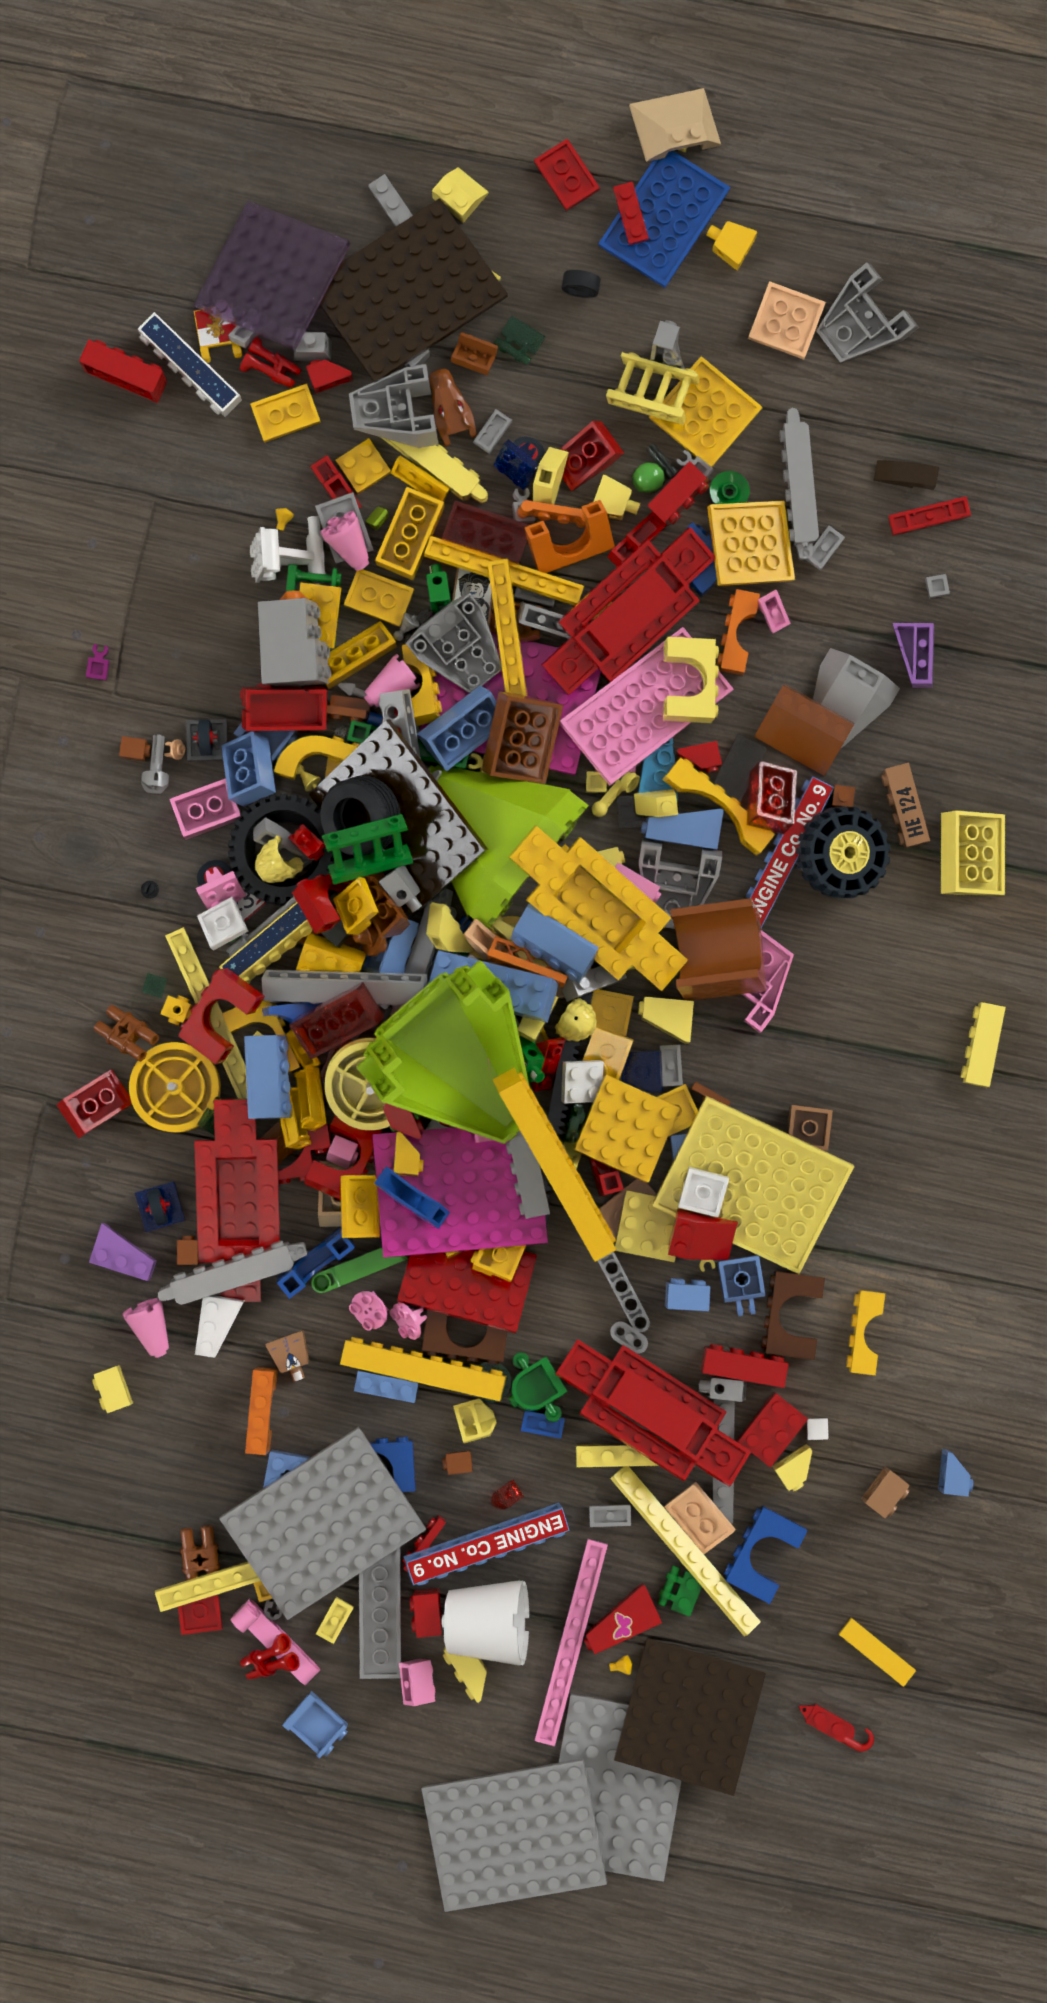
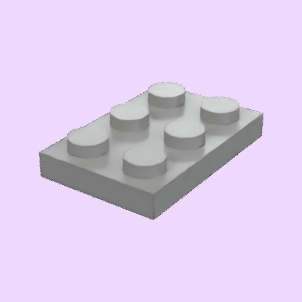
[315,492,374,564]

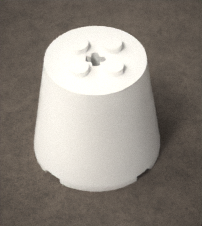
[442,1580,529,1665]

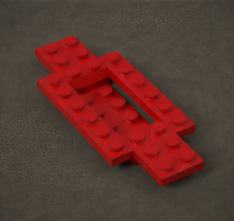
[541,527,715,695]
[194,1099,280,1302]
[555,1339,752,1487]

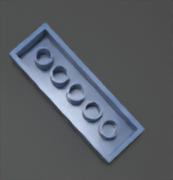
[428,950,559,1023]

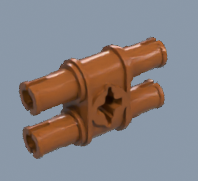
[94,1005,159,1062]
[180,1525,221,1581]

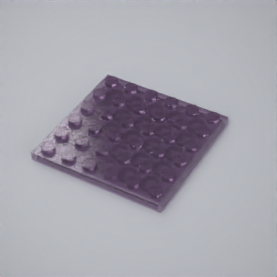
[193,201,351,350]

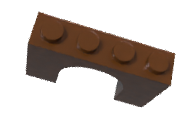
[761,1271,825,1360]
[422,1310,507,1365]

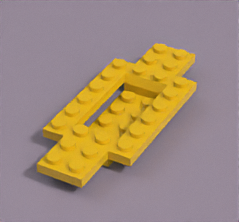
[509,826,688,991]

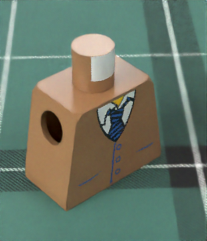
[265,1330,309,1382]

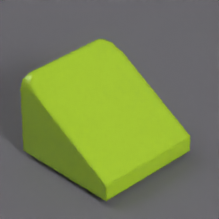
[366,507,389,530]

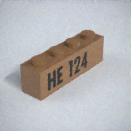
[881,763,930,849]

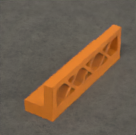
[486,936,568,988]

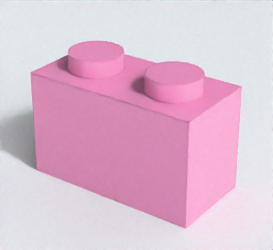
[399,1659,435,1706]

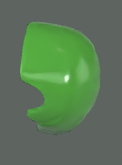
[632,462,665,493]

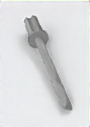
[226,896,297,957]

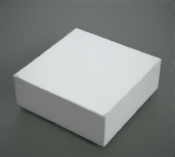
[807,1418,828,1440]

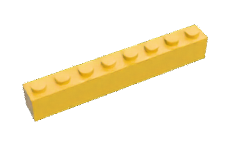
[340,1337,507,1401]

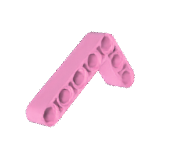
[231,1598,320,1685]

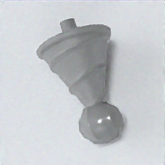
[393,613,420,641]

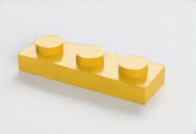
[391,455,450,502]

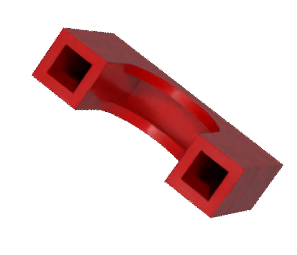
[292,874,353,934]
[178,968,265,1065]
[304,1115,383,1200]

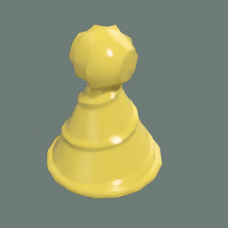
[297,764,321,792]

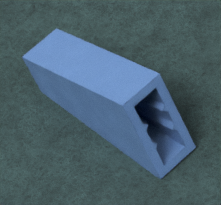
[641,809,724,850]

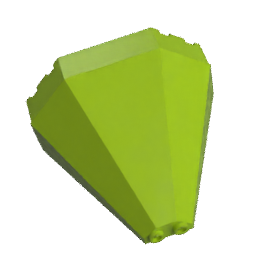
[428,765,589,929]
[357,960,529,1144]

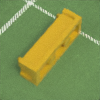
[294,1065,326,1131]
[280,1087,311,1150]

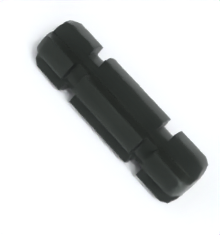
[647,443,677,479]

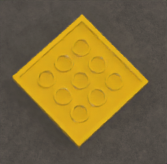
[649,356,762,467]
[707,501,795,586]
[573,1075,679,1183]

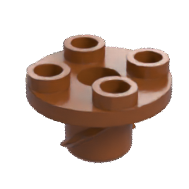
[352,919,387,957]

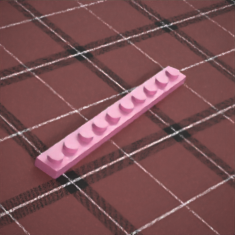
[535,1539,608,1746]

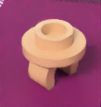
[164,739,186,760]

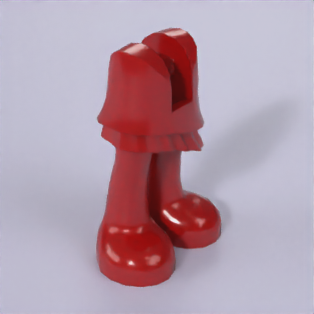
[239,336,301,388]
[240,1633,300,1679]

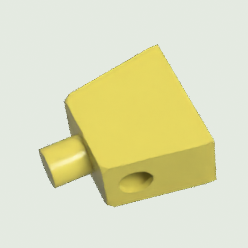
[594,474,640,520]

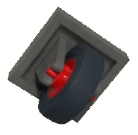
[186,719,228,762]

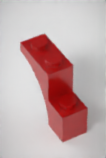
[278,1123,331,1184]

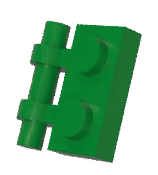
[657,1565,702,1617]

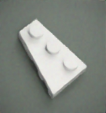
[195,1295,244,1358]

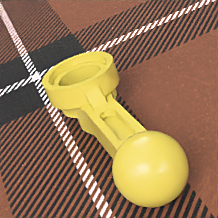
[591,772,640,817]

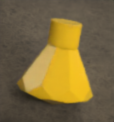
[275,508,294,531]
[609,1655,632,1675]

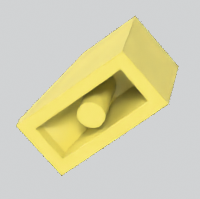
[634,789,678,817]

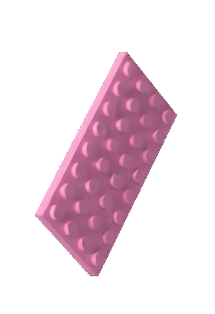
[559,627,734,786]

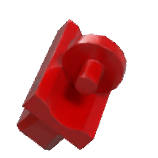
[288,824,325,861]

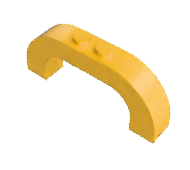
[274,736,360,781]

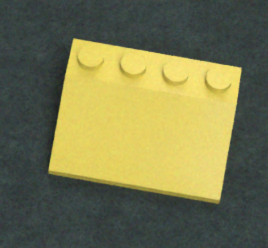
[941,811,1005,895]

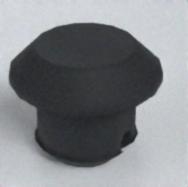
[141,881,159,899]

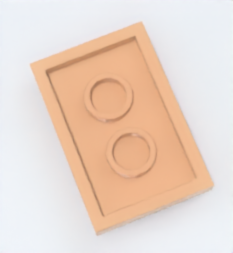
[664,1482,736,1554]

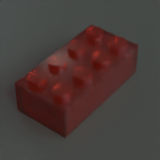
[442,501,529,565]
[289,982,384,1060]

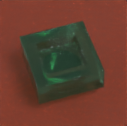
[142,973,168,998]

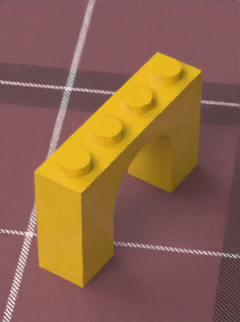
[222,1001,301,1074]

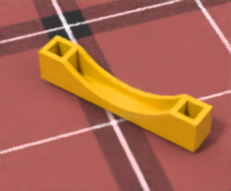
[662,758,775,856]

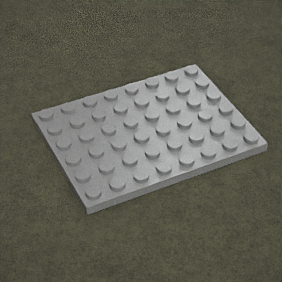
[219,1426,426,1620]
[558,1693,681,1882]
[421,1759,607,1912]

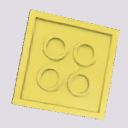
[615,1190,676,1262]

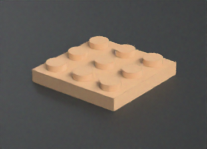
[748,281,826,359]

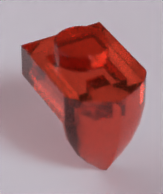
[491,1479,524,1510]

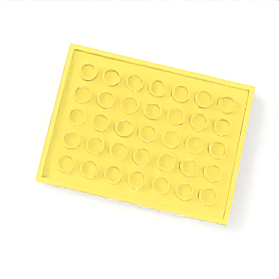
[652,1096,854,1274]

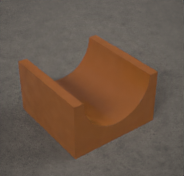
[670,898,766,1001]

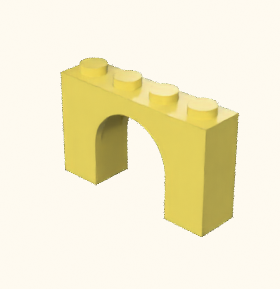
[663,637,719,723]

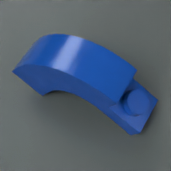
[687,522,717,597]

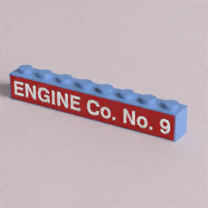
[745,777,834,928]
[404,1503,570,1585]

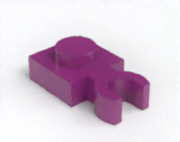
[86,644,110,681]

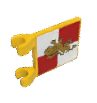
[194,304,242,363]

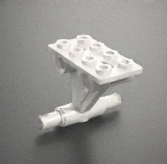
[250,516,326,585]

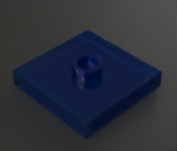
[621,1051,663,1092]

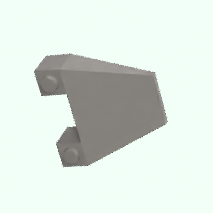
[816,263,919,363]
[349,364,439,448]
[639,838,722,929]

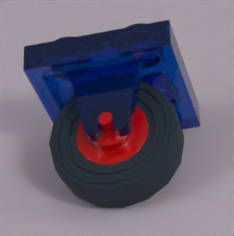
[494,436,545,490]
[135,1181,186,1232]

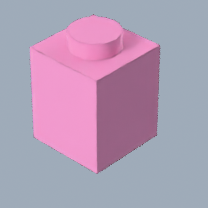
[326,1135,359,1169]

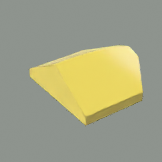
[453,1398,497,1443]

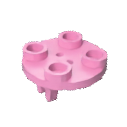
[349,1291,389,1331]
[389,1302,427,1340]

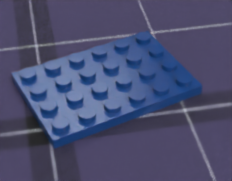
[598,151,730,288]

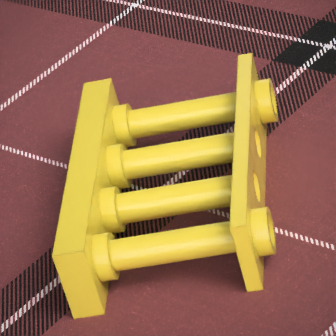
[606,352,700,425]

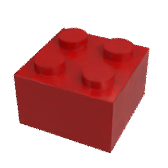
[409,1588,443,1638]

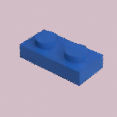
[521,1411,565,1439]

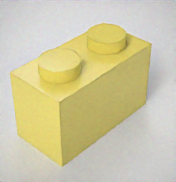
[92,1365,133,1413]

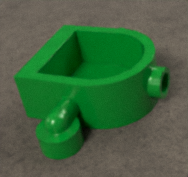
[508,1352,568,1422]

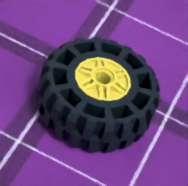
[796,807,891,898]

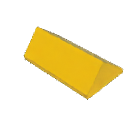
[326,621,397,689]

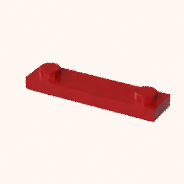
[888,496,971,536]

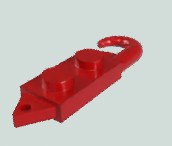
[799,1703,874,1752]

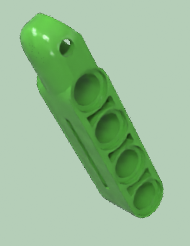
[311,1248,409,1293]

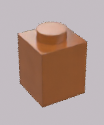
[119,736,151,762]
[830,785,855,808]
[177,1236,200,1265]
[442,1450,473,1475]

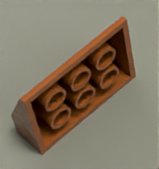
[754,684,855,776]
[482,691,563,784]

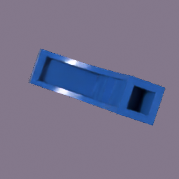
[374,1167,450,1229]

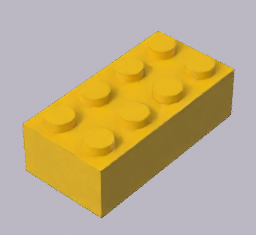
[375,487,445,580]

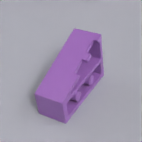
[893,623,934,688]
[89,1223,157,1281]

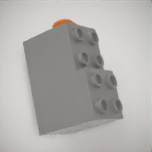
[258,591,331,687]

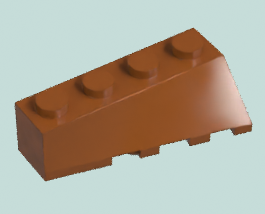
[352,871,410,939]

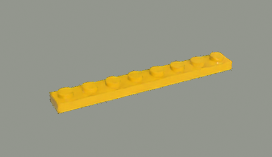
[424,536,584,606]
[487,559,527,696]

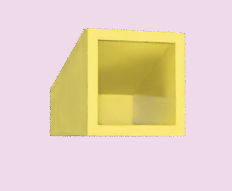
[638,997,694,1044]

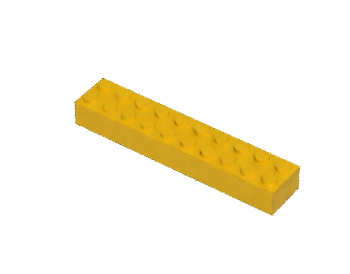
[493,1067,617,1262]

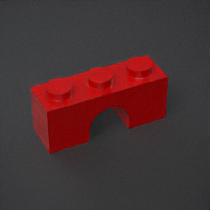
[588,1157,624,1196]

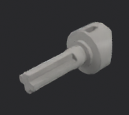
[141,734,169,794]

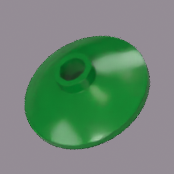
[710,471,750,504]

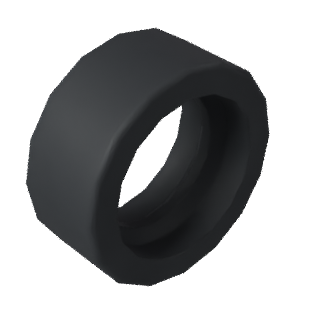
[562,270,601,298]

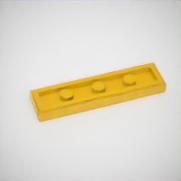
[838,1618,916,1687]

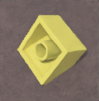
[432,167,489,223]
[772,1444,812,1491]

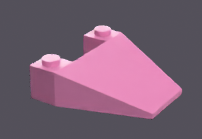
[742,930,794,1033]

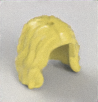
[255,835,304,883]
[555,998,597,1041]

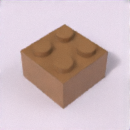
[787,1105,833,1151]
[861,1466,910,1518]

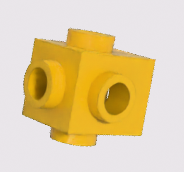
[161,995,193,1026]

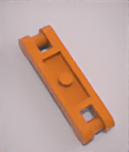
[517,500,585,528]

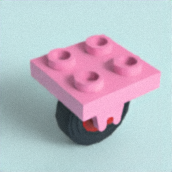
[196,860,246,909]

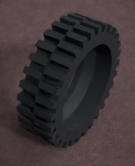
[228,794,334,906]

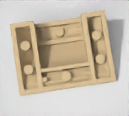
[629,88,721,162]

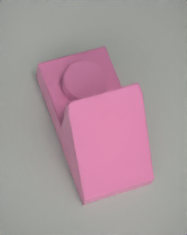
[758,590,791,633]

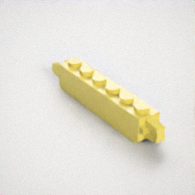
[380,437,488,504]

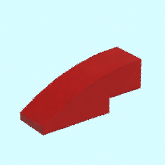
[309,455,362,508]
[607,511,667,566]

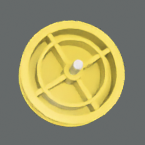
[325,1038,390,1130]

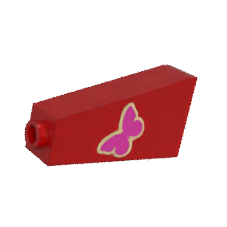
[584,1583,662,1654]

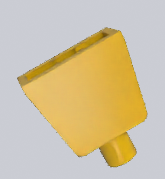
[706,221,757,271]

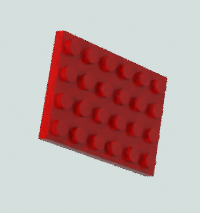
[397,1249,537,1334]

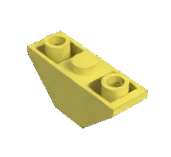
[533,447,569,505]
[426,902,473,953]
[443,1646,487,1703]

